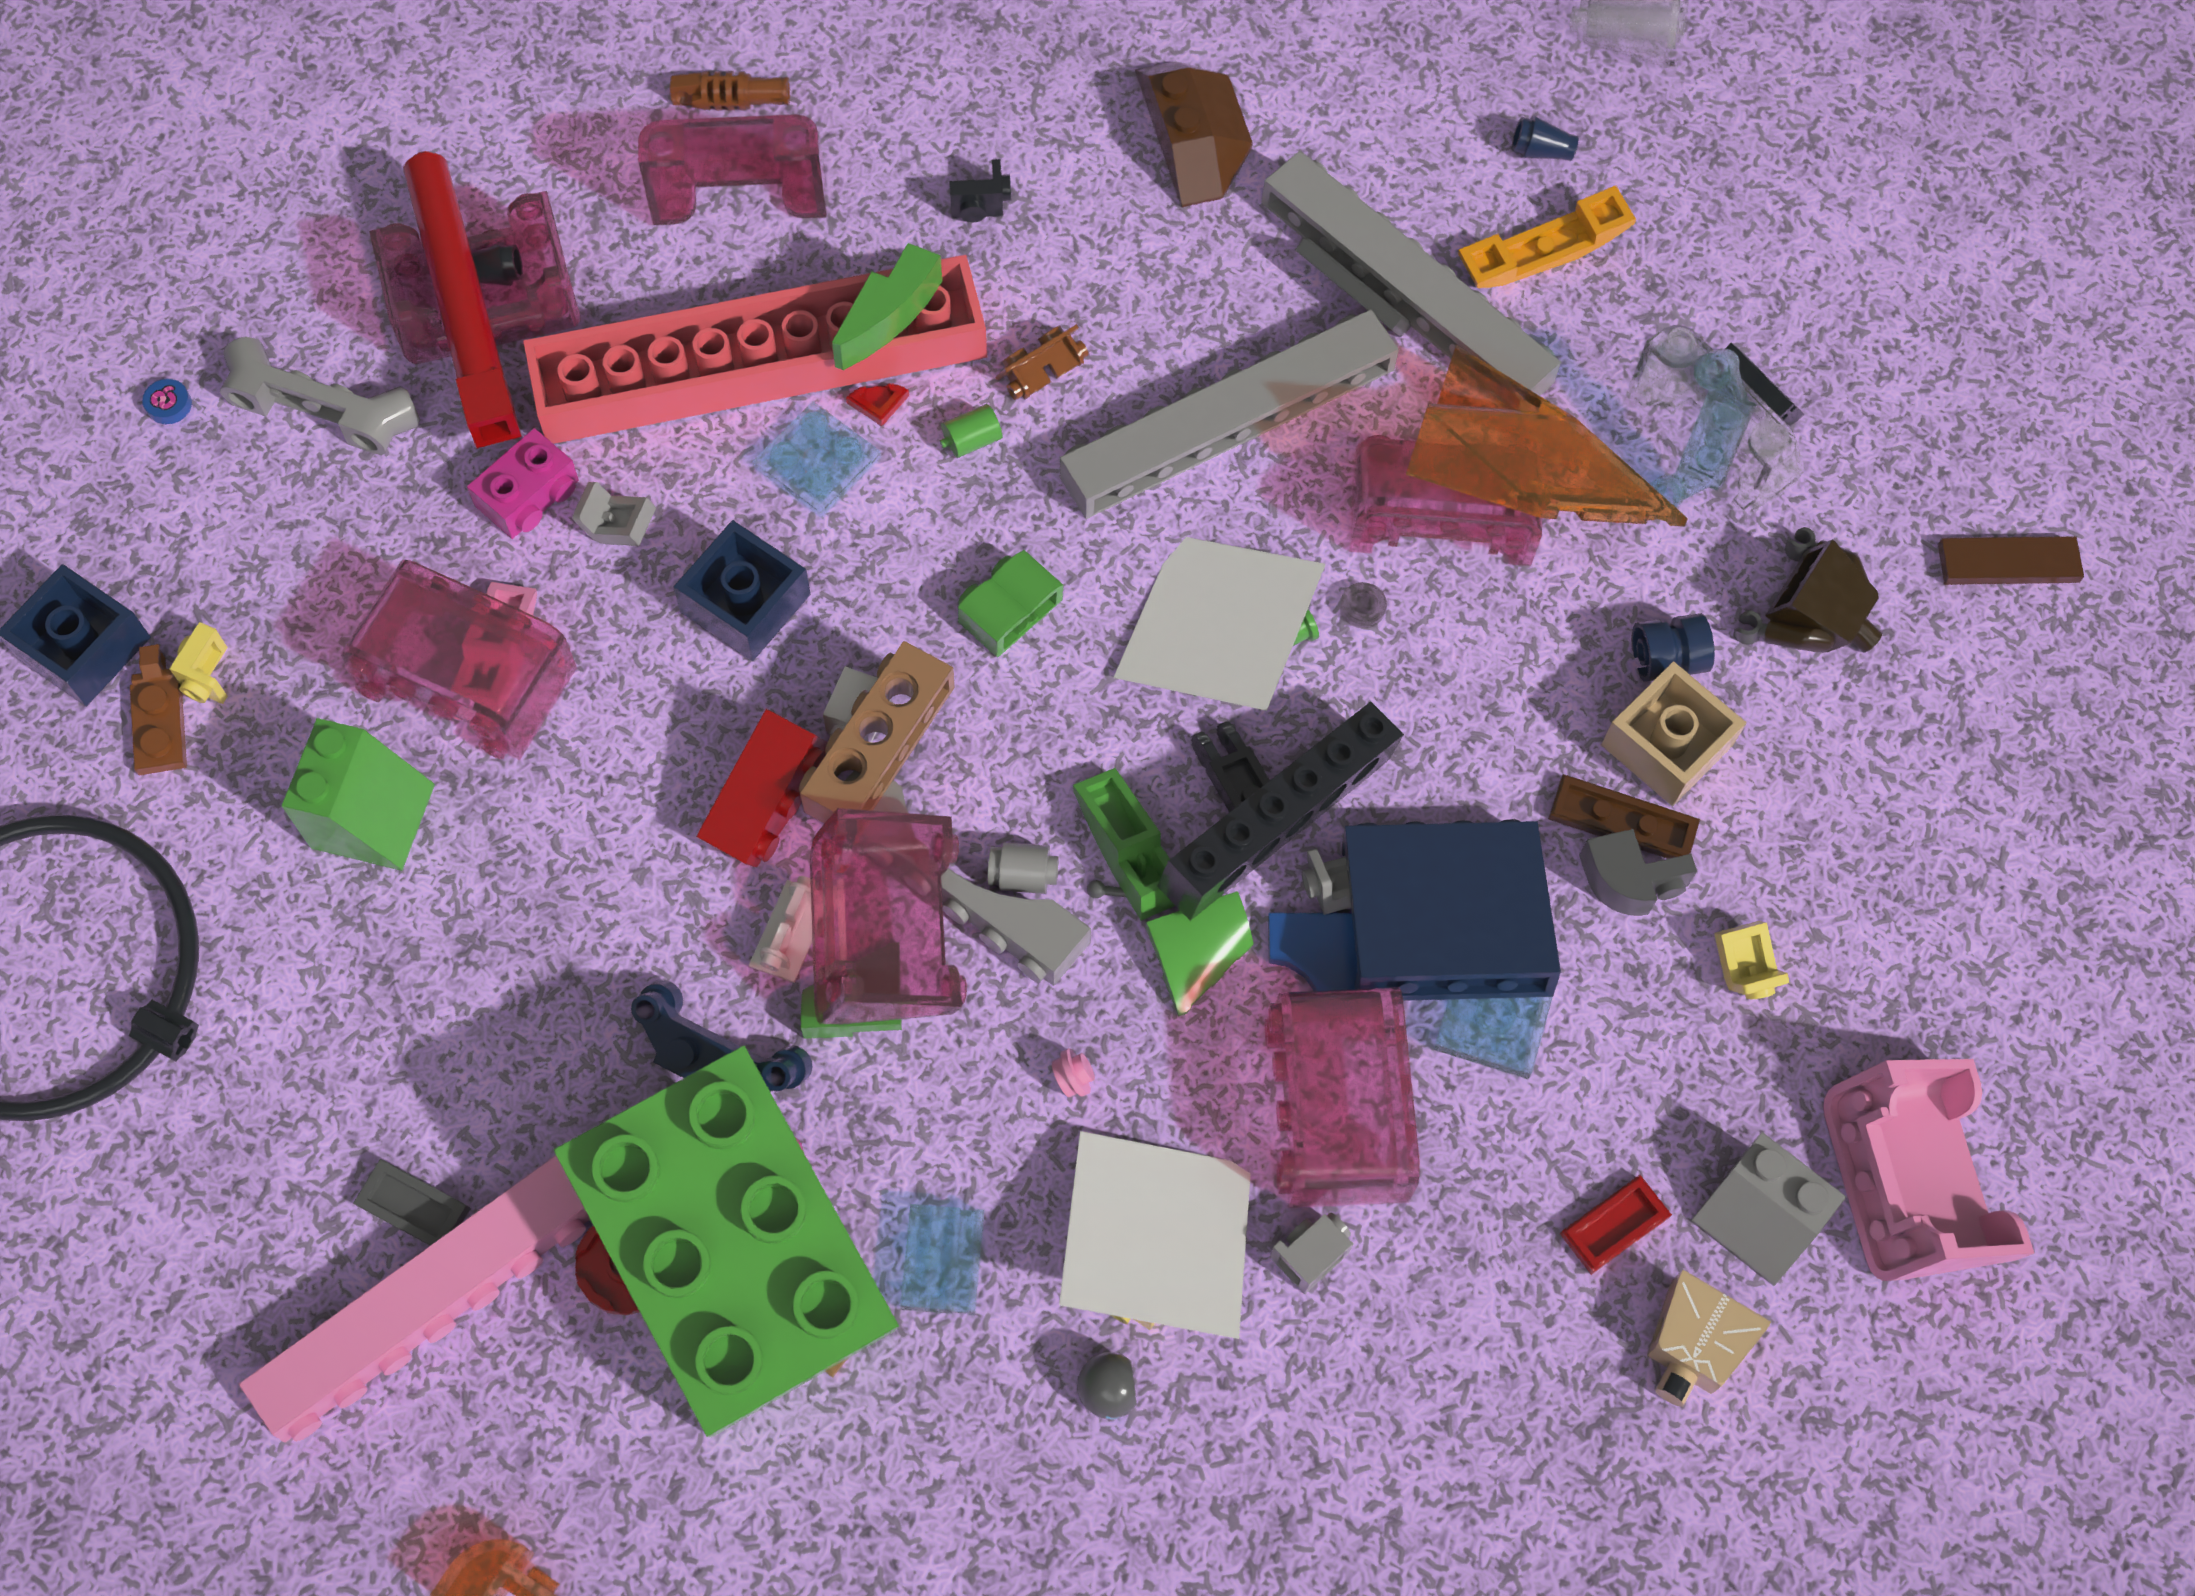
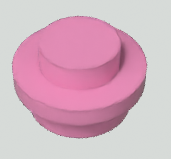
[1052,1048,1095,1097]

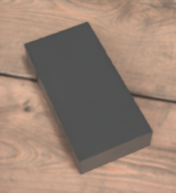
[353,1159,471,1246]

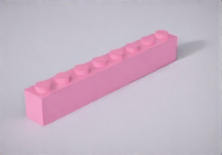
[239,1155,590,1442]

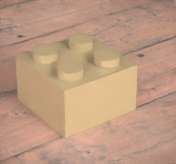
[1601,661,1747,807]

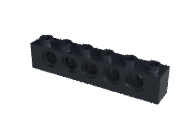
[1157,701,1404,921]

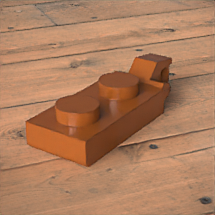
[130,644,187,776]

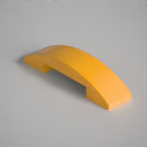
[1458,185,1636,288]

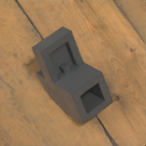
[1579,829,1697,916]

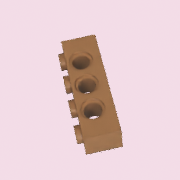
[799,641,955,840]

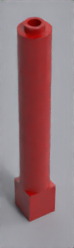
[403,151,522,448]

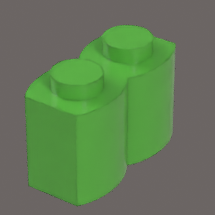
[958,550,1063,657]

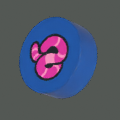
[142,379,192,424]

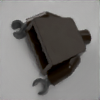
[1733,527,1883,653]

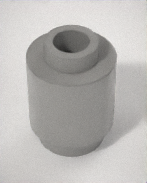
[988,842,1059,894]

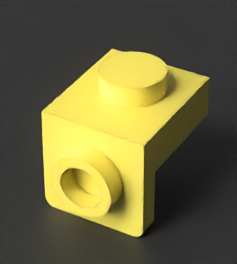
[169,622,228,704]
[1714,921,1789,999]

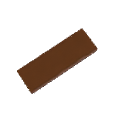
[1938,536,2084,585]
[1548,774,1700,859]

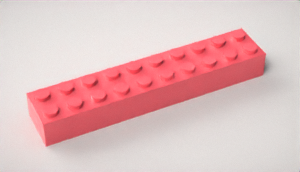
[523,255,987,444]

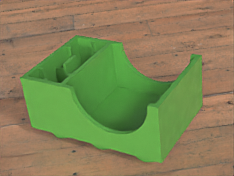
[553,1045,899,1438]

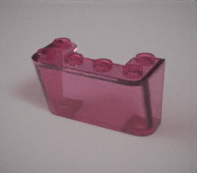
[638,114,827,225]

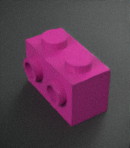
[467,428,579,539]

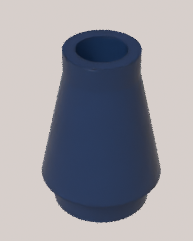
[1512,115,1579,161]

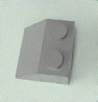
[1691,1132,1846,1286]

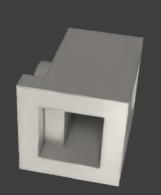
[1270,1212,1353,1294]

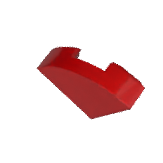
[846,383,909,426]

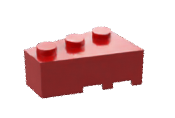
[696,709,828,868]

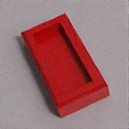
[1560,1175,1672,1275]

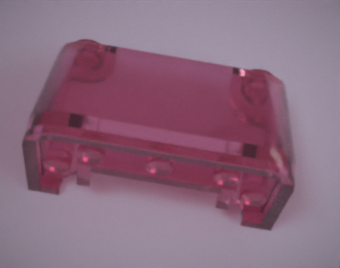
[1349,435,1542,566]
[810,808,967,1025]

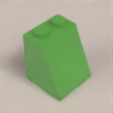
[281,718,435,871]

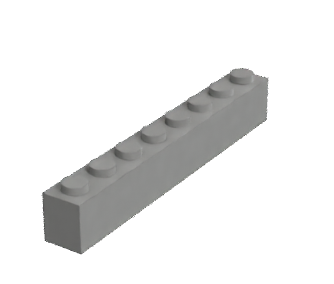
[1261,151,1561,415]
[1060,309,1399,519]

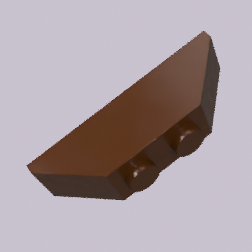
[1135,61,1253,208]

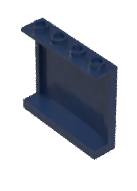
[1341,819,1561,1002]

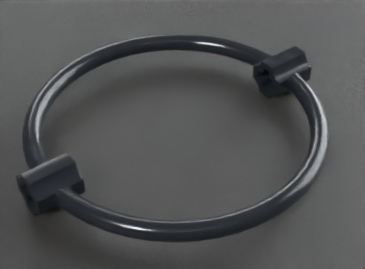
[0,815,199,1121]

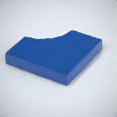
[1268,913,1369,1011]

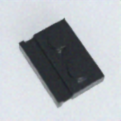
[1718,342,1804,426]

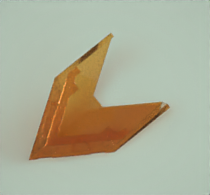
[1406,345,1688,526]

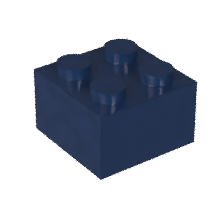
[673,520,811,661]
[0,564,151,707]

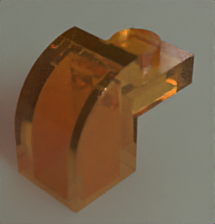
[430,1539,560,1596]

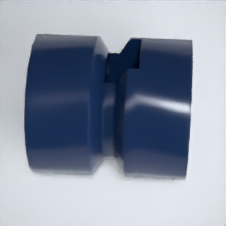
[1631,613,1715,682]

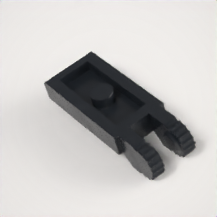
[1191,721,1270,812]

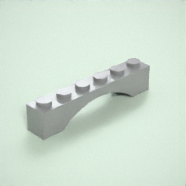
[836,770,1091,986]

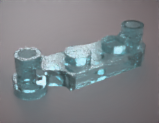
[1644,349,1757,515]

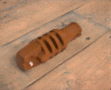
[670,71,790,111]

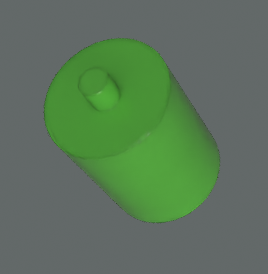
[940,404,1003,458]

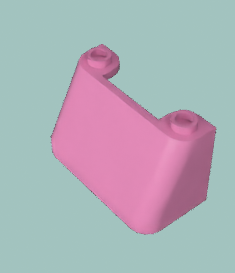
[1823,1059,2034,1281]

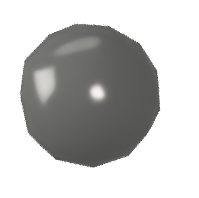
[1077,1352,1137,1420]

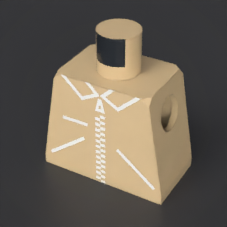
[1647,1270,1771,1407]

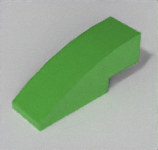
[832,243,942,370]
[1073,768,1175,921]

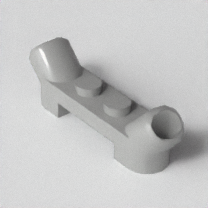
[220,337,420,455]

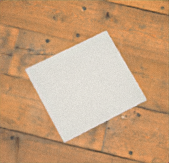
[1113,537,1326,711]
[1059,1131,1251,1339]

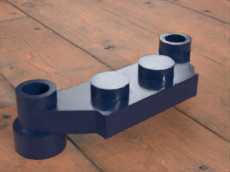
[631,980,812,1092]

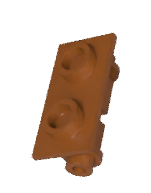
[995,324,1089,400]

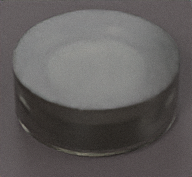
[1340,582,1387,628]

